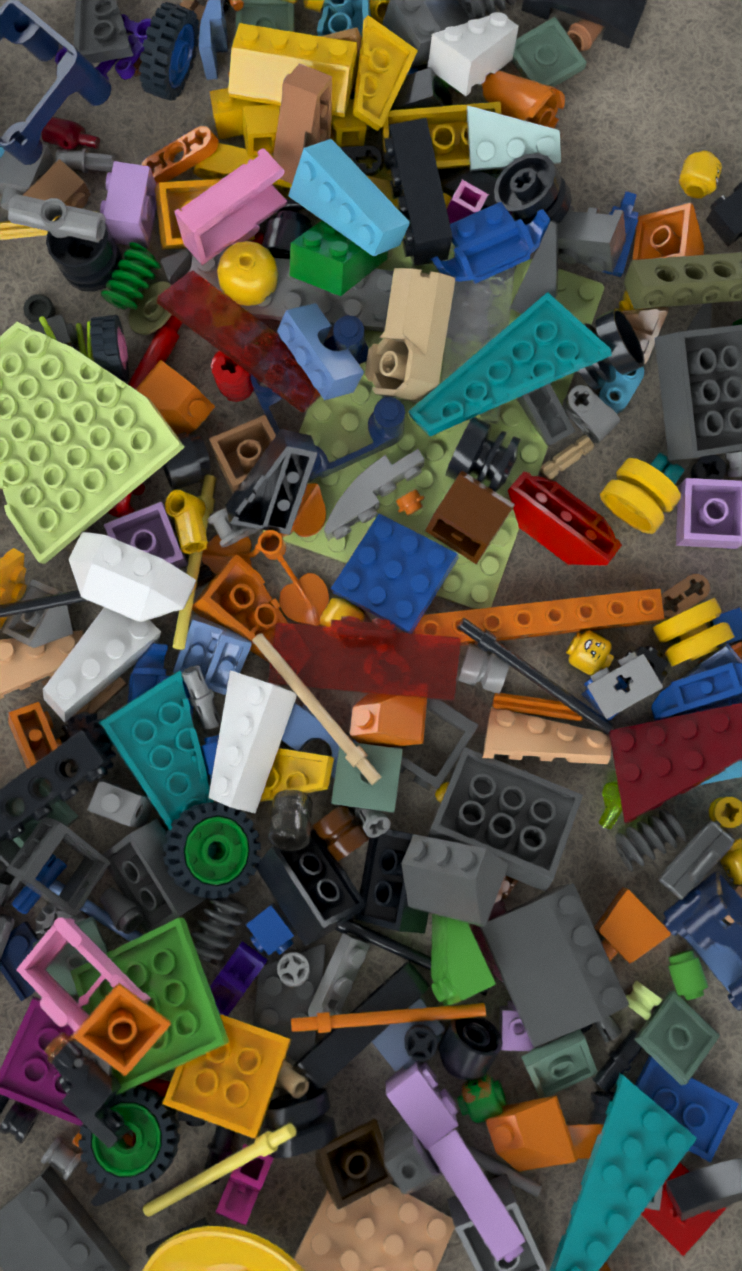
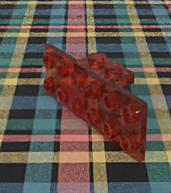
[156,271,321,413]
[268,616,461,701]

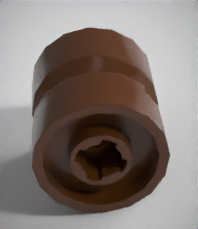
[312,805,370,862]

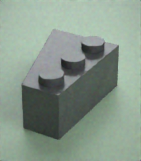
[534,206,626,273]

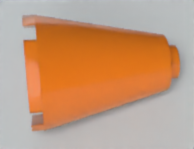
[482,70,565,129]

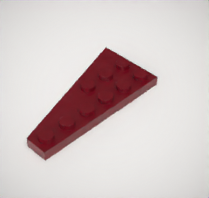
[609,703,742,824]

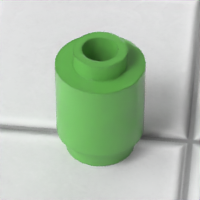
[668,950,709,1000]

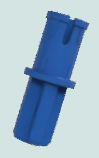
[12,854,68,914]

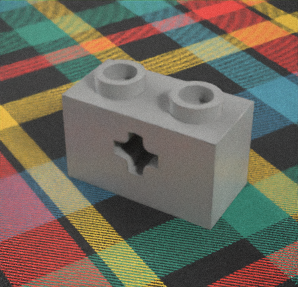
[587,651,663,719]

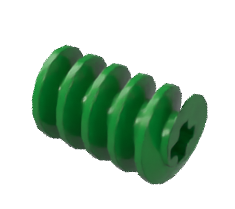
[101,242,161,310]

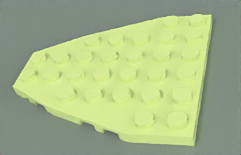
[0,322,185,564]

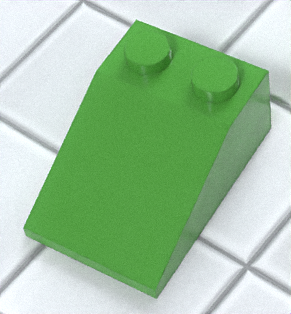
[431,914,496,1006]

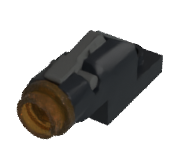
[44,1032,130,1149]

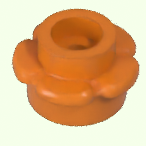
[396,489,425,516]

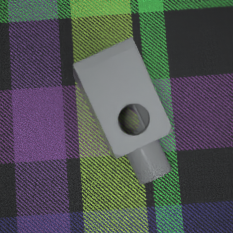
[0,136,54,210]
[88,778,153,828]

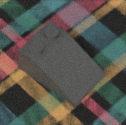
[382,0,470,69]
[447,1174,548,1271]

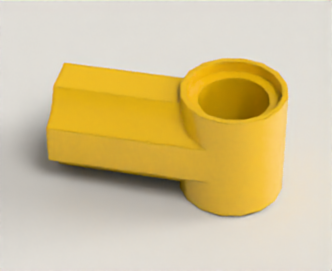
[165,490,208,554]

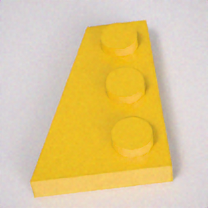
[352,15,418,131]
[260,748,334,802]

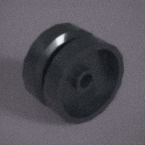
[494,153,572,226]
[262,1087,338,1158]

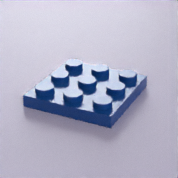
[331,513,459,635]

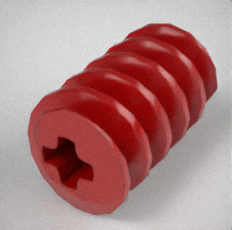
[211,347,254,402]

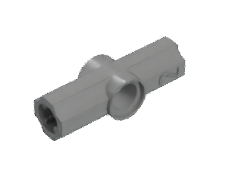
[8,194,106,243]

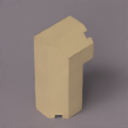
[365,268,455,403]

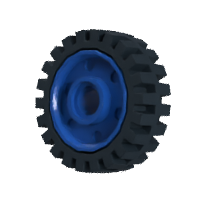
[139,2,199,101]

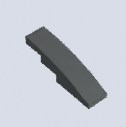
[485,340,576,446]

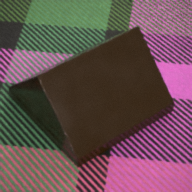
[315,1118,395,1210]

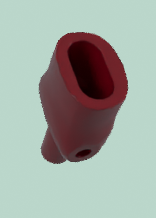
[42,116,100,150]

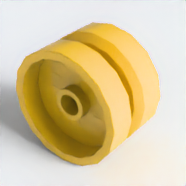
[600,458,681,534]
[653,598,735,667]

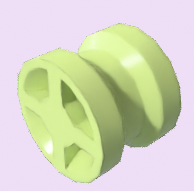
[625,980,662,1021]

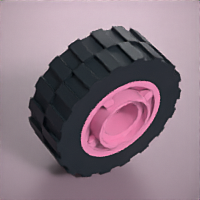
[90,314,129,382]

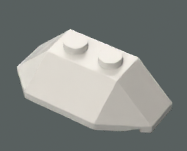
[68,532,197,622]

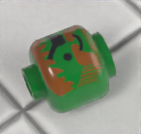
[457,1075,507,1124]

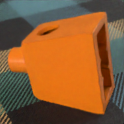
[594,887,671,964]

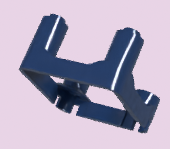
[0,0,112,165]
[251,315,405,483]
[663,871,742,1011]

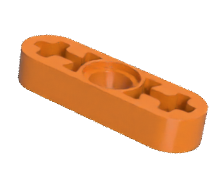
[141,126,219,185]

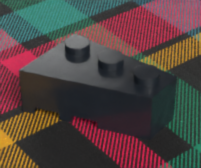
[225,429,318,535]

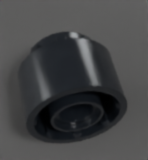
[262,211,313,259]
[162,431,211,490]
[439,1017,503,1080]

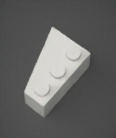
[428,12,518,96]

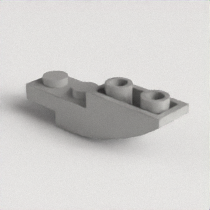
[324,449,424,541]

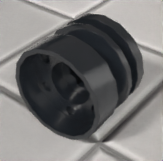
[46,215,123,292]
[578,308,645,389]
[445,417,521,492]

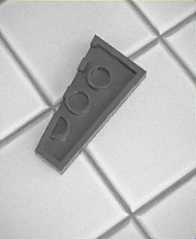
[74,0,134,63]

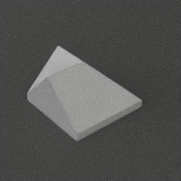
[3,579,73,648]

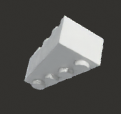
[43,607,161,722]
[209,670,297,813]

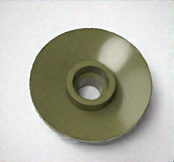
[129,281,177,335]

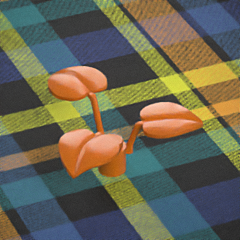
[201,483,329,626]

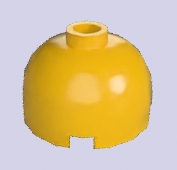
[217,241,279,306]

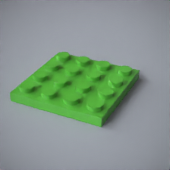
[70,918,230,1096]

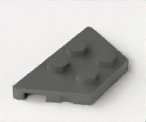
[253,943,326,1062]

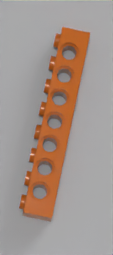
[413,588,665,651]

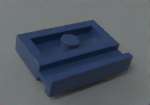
[0,921,39,1002]

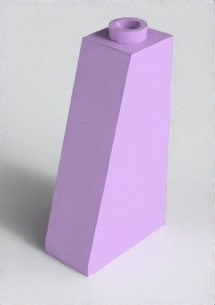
[428,1130,526,1263]

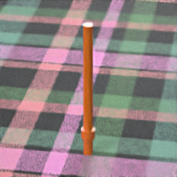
[291,1003,486,1033]

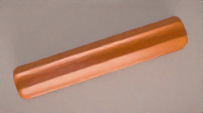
[492,693,583,721]

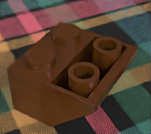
[425,471,515,565]

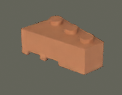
[273,63,332,184]

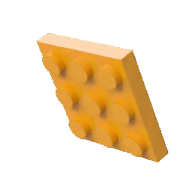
[163,1014,291,1139]

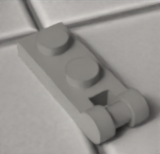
[308,933,371,1017]

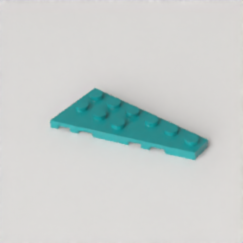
[408,292,612,437]
[99,670,217,858]
[549,1073,697,1271]

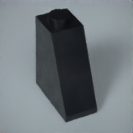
[390,68,453,111]

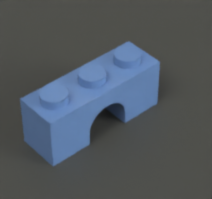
[277,303,364,401]
[282,703,358,779]

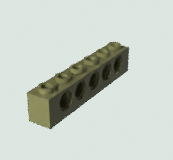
[624,252,742,309]

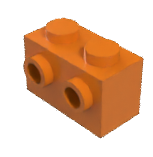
[8,702,62,769]

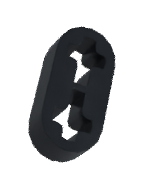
[340,145,384,176]

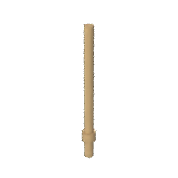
[252,633,382,785]

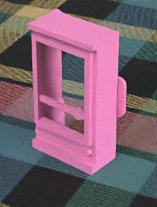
[174,148,287,265]
[16,917,151,1031]

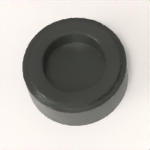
[23,294,55,324]

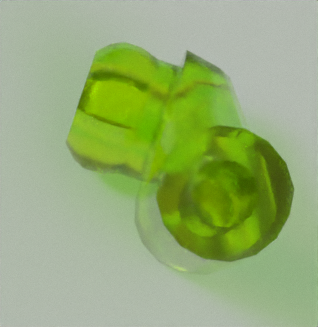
[598,781,622,830]

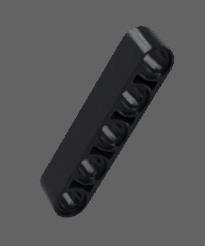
[292,961,430,1094]

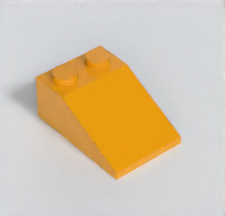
[154,179,255,250]

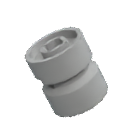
[458,643,509,694]

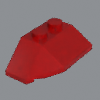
[508,471,622,565]

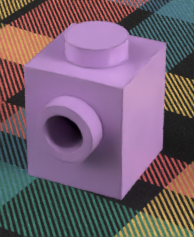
[499,1001,534,1051]

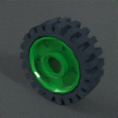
[163,802,261,899]
[78,1086,180,1191]

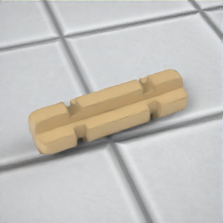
[540,435,594,480]

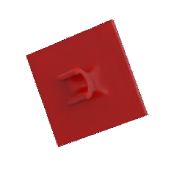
[641,1162,727,1257]

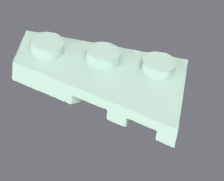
[466,106,561,171]

